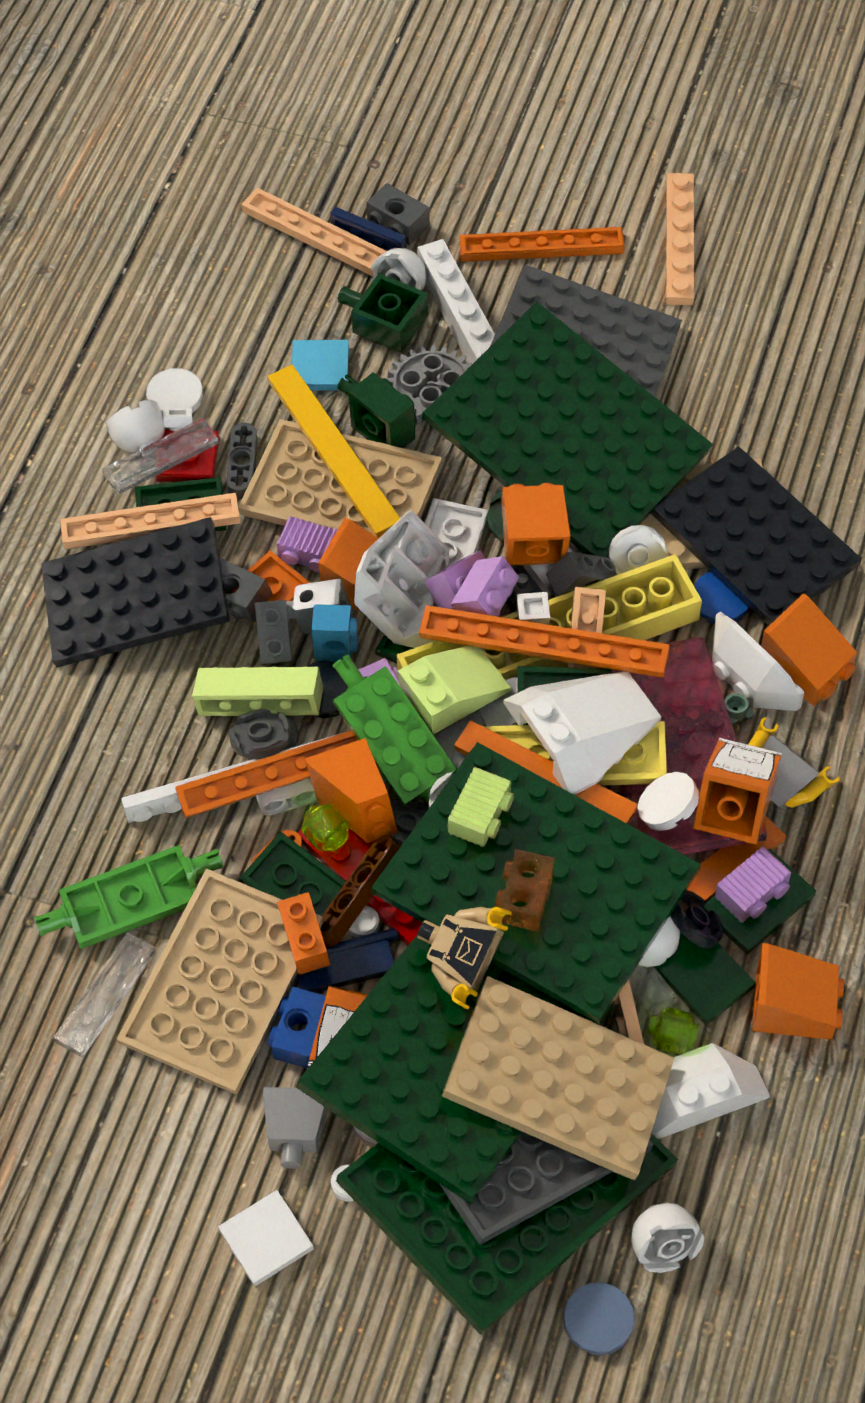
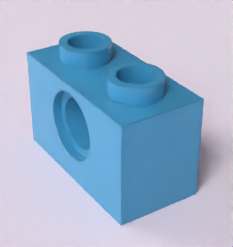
[312,604,359,662]

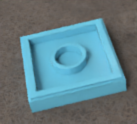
[292,340,349,391]

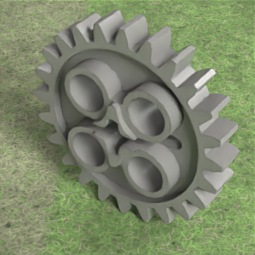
[387,345,472,426]

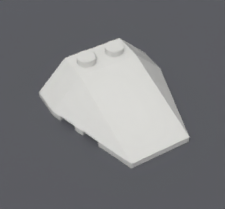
[354,510,450,648]
[503,671,661,795]

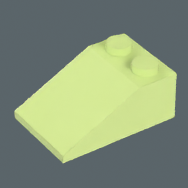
[398,646,511,735]

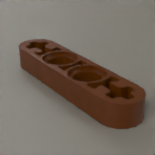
[320,835,401,947]

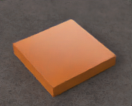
[230,550,311,602]

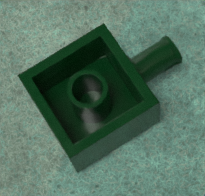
[337,273,428,353]
[337,372,416,448]

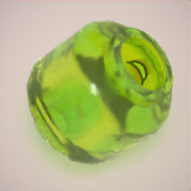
[301,804,349,852]
[648,1007,699,1055]

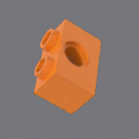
[277,892,330,975]

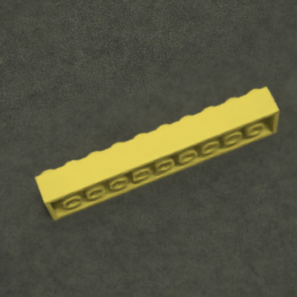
[396,554,702,680]

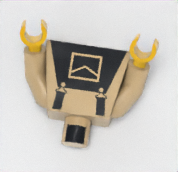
[417,907,512,1009]

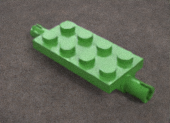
[332,654,457,806]
[34,845,224,949]

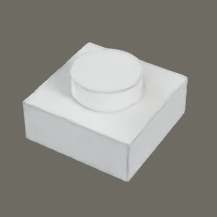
[163,408,192,431]
[517,592,550,625]

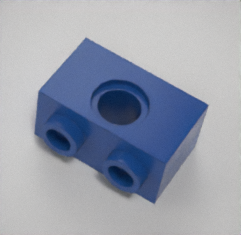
[268,987,326,1068]

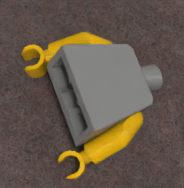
[748,717,840,808]

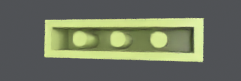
[192,667,324,716]

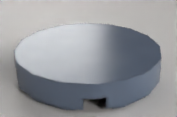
[563,1282,635,1356]

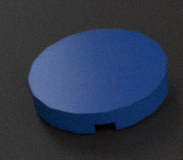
[694,571,750,625]

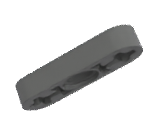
[226,423,258,499]

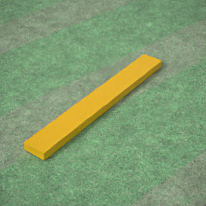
[267,364,400,538]

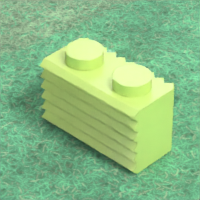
[448,767,514,847]

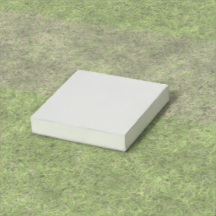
[218,1190,314,1287]

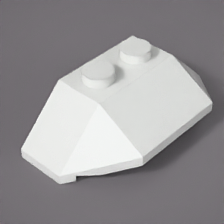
[711,611,804,711]
[652,1043,770,1139]

